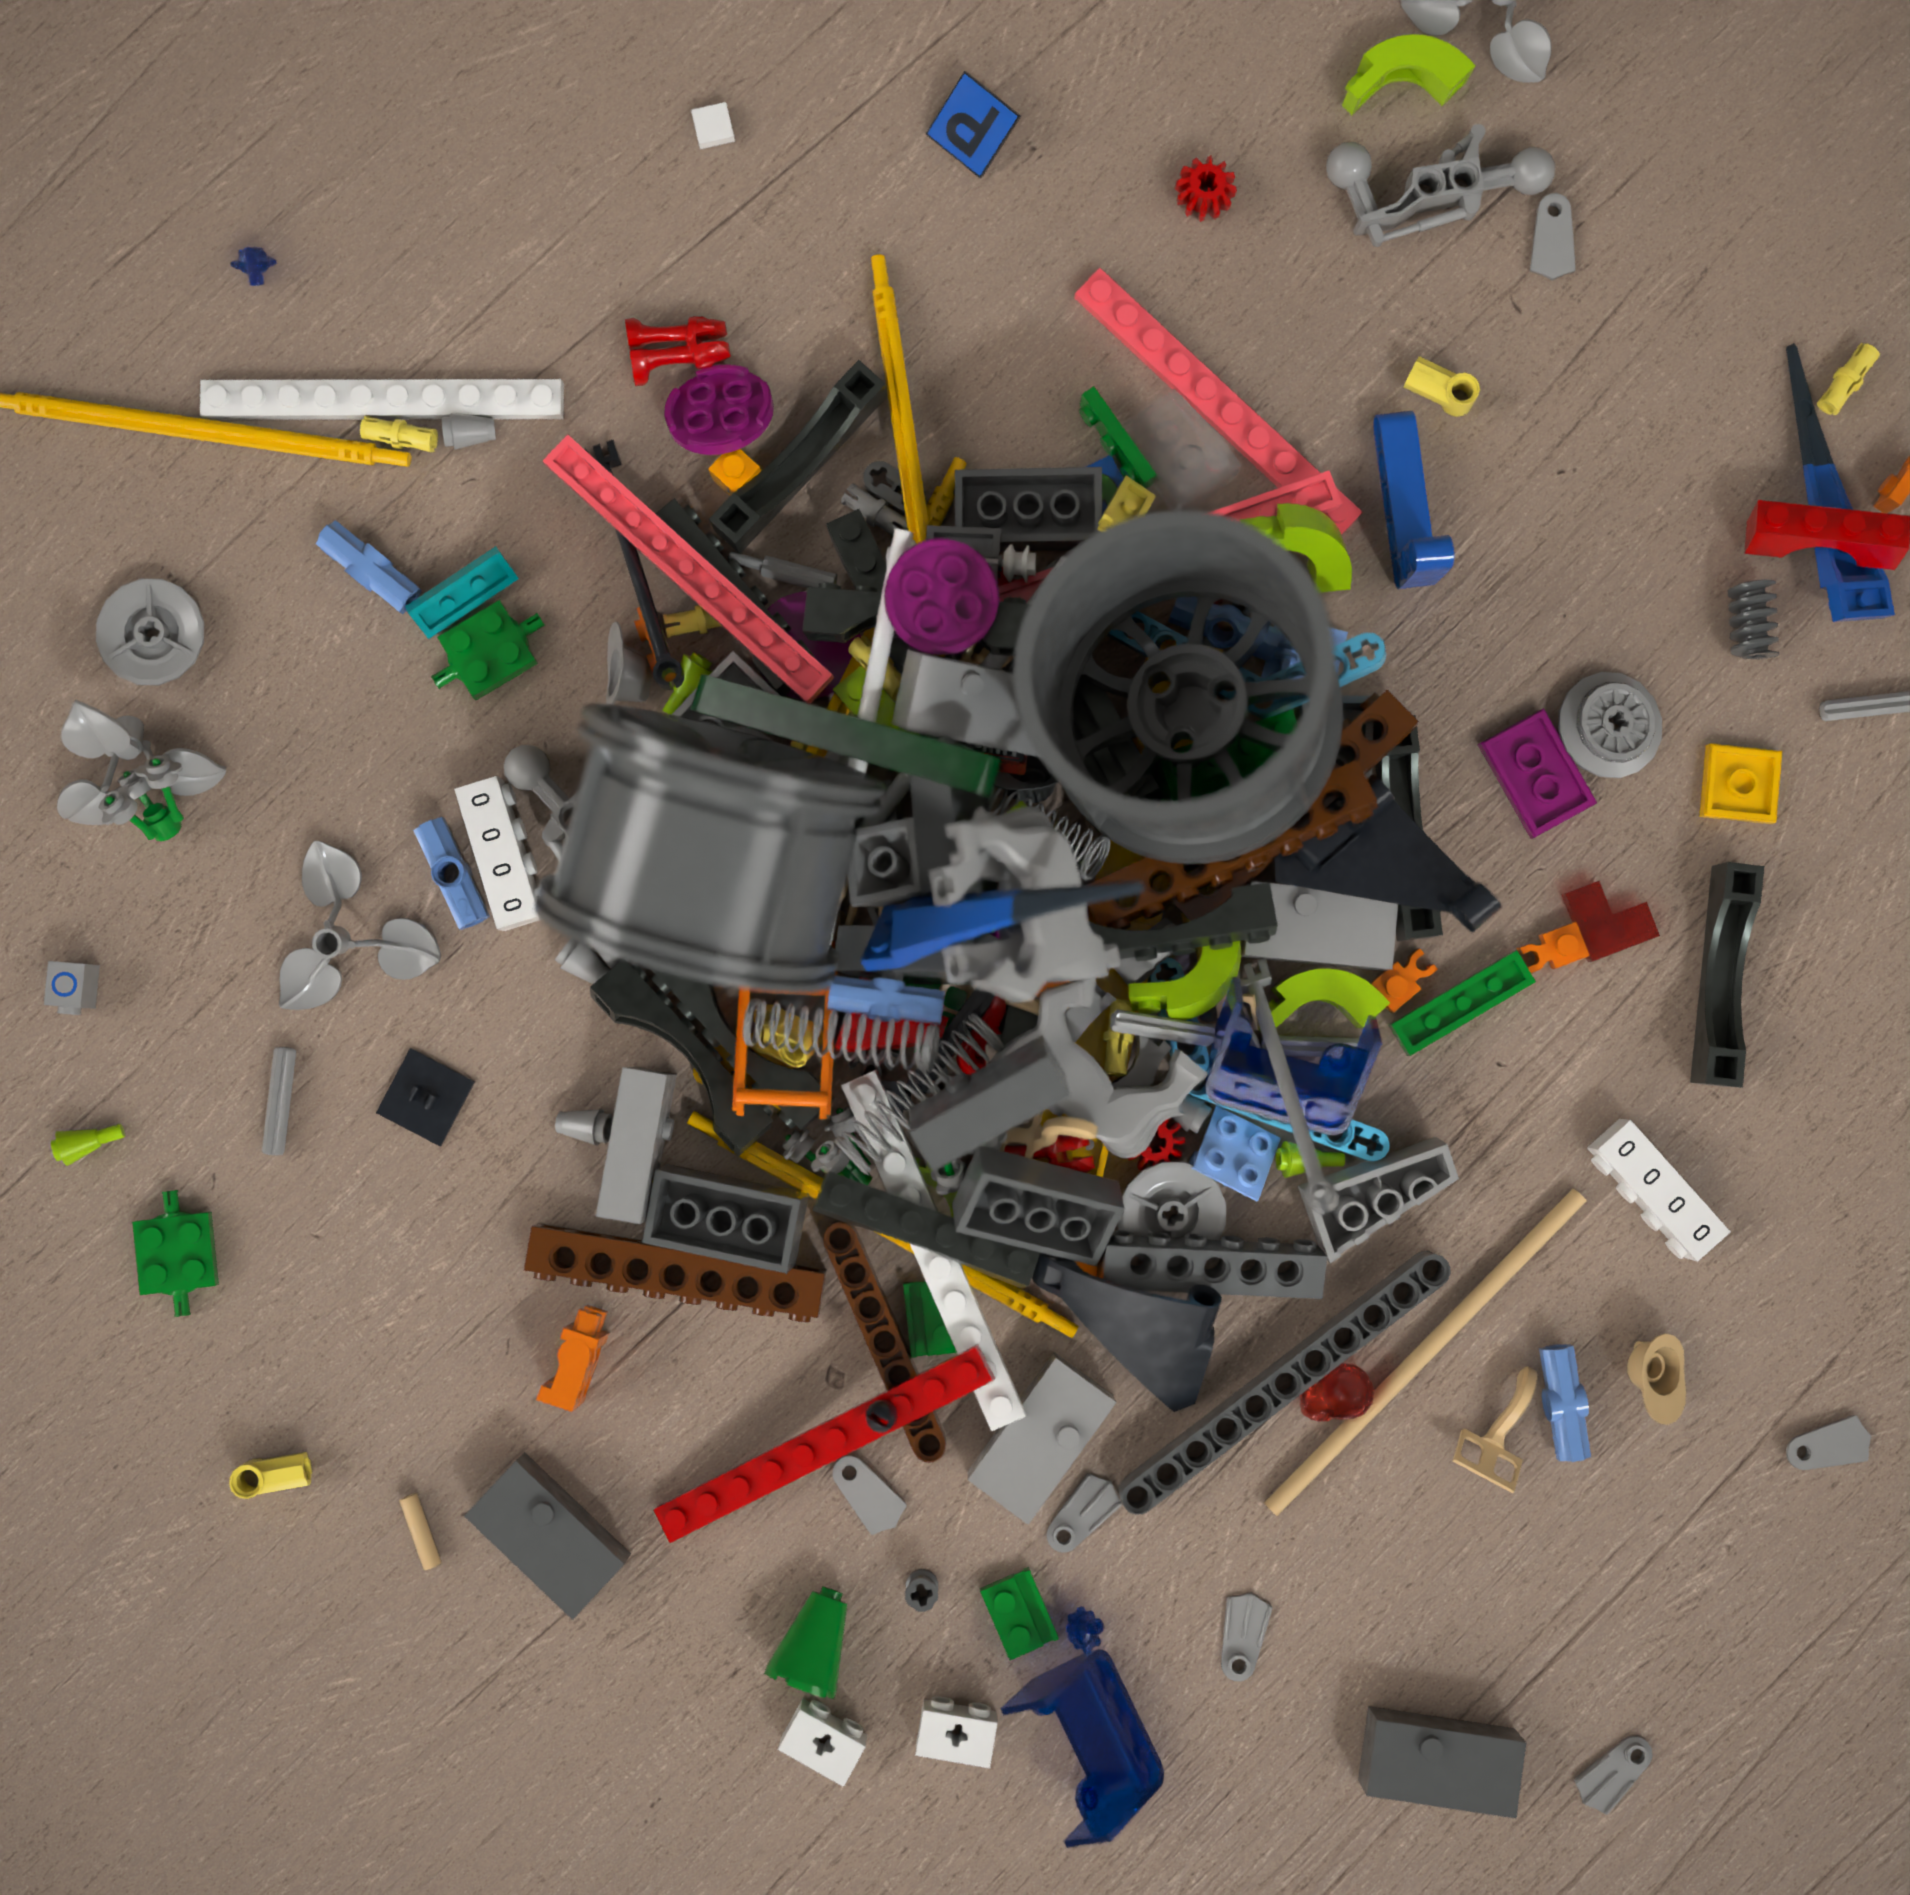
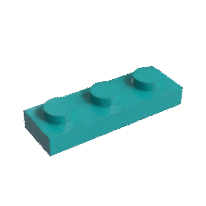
[405,546,519,639]

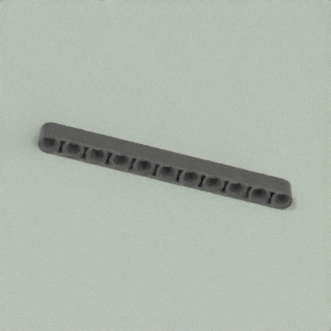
[1119,1251,1451,1515]

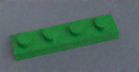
[1389,950,1536,1056]

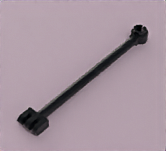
[584,439,685,690]

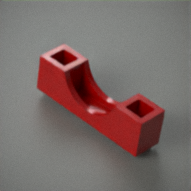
[1744,500,1910,570]

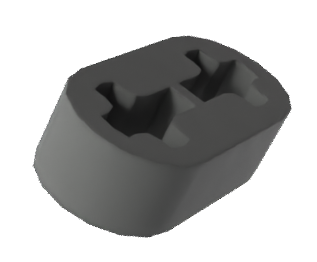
[863,461,926,516]

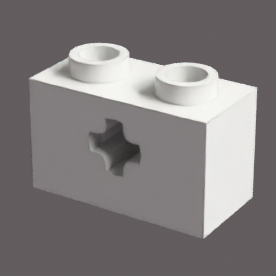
[916,1696,997,1768]
[778,1698,867,1787]

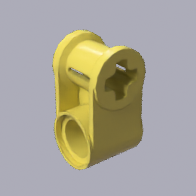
[750,1005,823,1068]

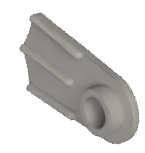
[1530,193,1576,281]
[1786,1415,1871,1470]
[833,1455,907,1535]
[1047,1473,1122,1552]
[1221,1592,1273,1681]
[1574,1736,1652,1815]

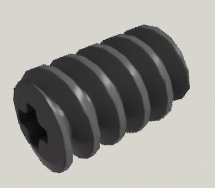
[1728,579,1780,659]

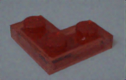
[1561,881,1660,962]

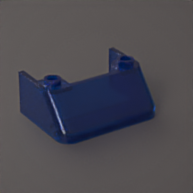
[1205,977,1382,1135]
[1000,1649,1164,1848]

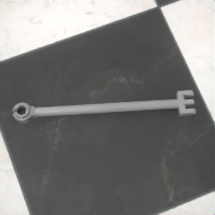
[1234,958,1339,1214]

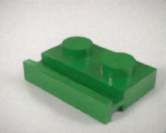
[903,1280,957,1358]
[980,1567,1059,1661]

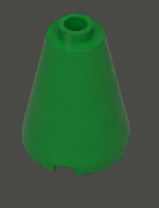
[764,1586,847,1699]

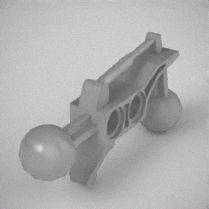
[1326,124,1555,247]
[503,745,578,860]

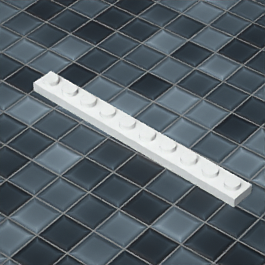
[200,379,564,420]
[841,1070,1026,1431]

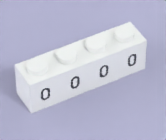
[454,776,541,931]
[1587,1119,1730,1262]

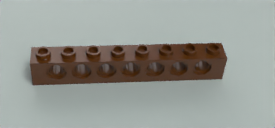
[1168,689,1419,921]
[1087,759,1378,930]
[524,1223,827,1323]

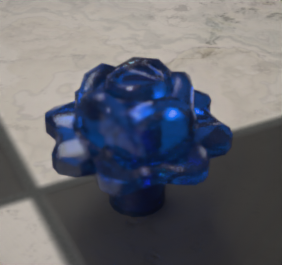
[230,247,277,286]
[1066,1606,1104,1654]

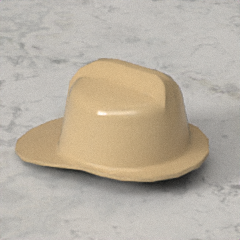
[1627,1333,1686,1425]

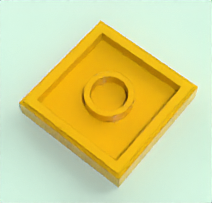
[1699,743,1783,824]

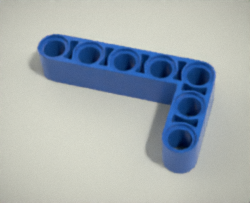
[1373,410,1454,589]

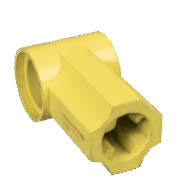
[1404,356,1480,417]
[229,1452,312,1499]

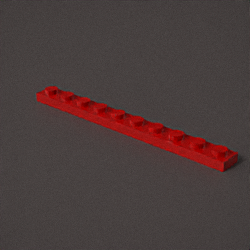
[653,1344,995,1543]

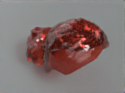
[1300,1363,1375,1422]

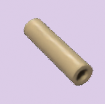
[399,1493,442,1570]

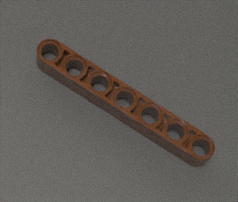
[823,1220,946,1463]

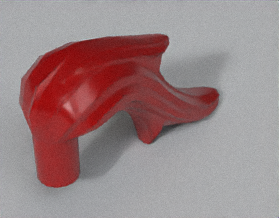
[956,994,1006,1076]

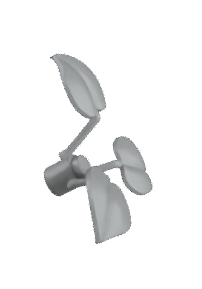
[1400,0,1552,83]
[57,700,226,825]
[279,841,441,1010]

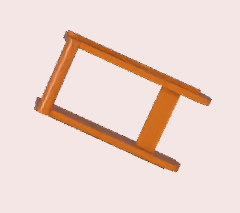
[732,941,837,1119]

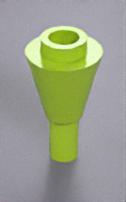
[662,651,713,715]
[51,1123,125,1166]
[1275,1141,1345,1178]

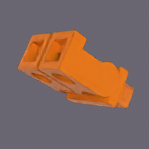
[536,1305,609,1412]

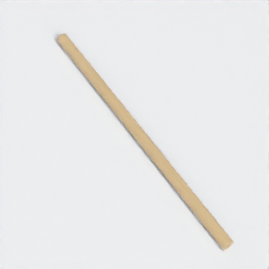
[1264,1189,1587,1516]

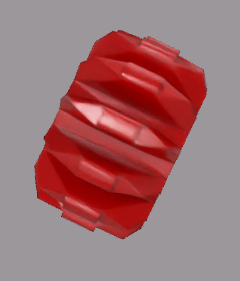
[1175,155,1237,222]
[1127,1118,1185,1170]

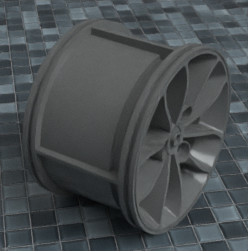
[1014,511,1343,864]
[534,703,886,993]

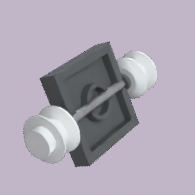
[886,525,1036,583]

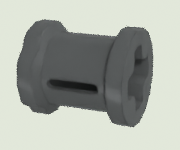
[905,1569,938,1612]

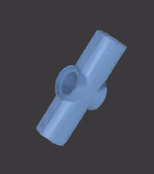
[316,520,422,614]
[1168,596,1282,662]
[413,817,490,930]
[827,976,945,1025]
[1539,1344,1591,1462]

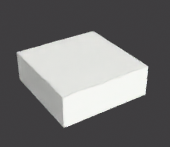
[691,102,735,149]

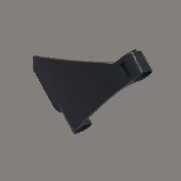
[1274,774,1502,933]
[1032,1252,1222,1412]

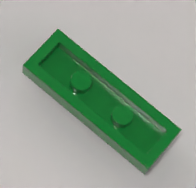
[1079,386,1157,489]

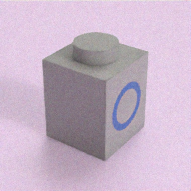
[44,961,100,1015]

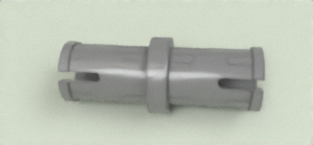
[841,483,908,536]

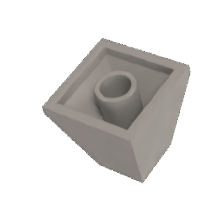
[848,817,927,907]

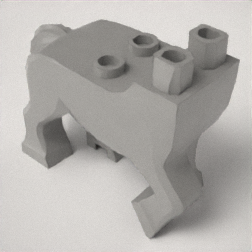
[929,806,1120,1002]
[986,978,1208,1158]

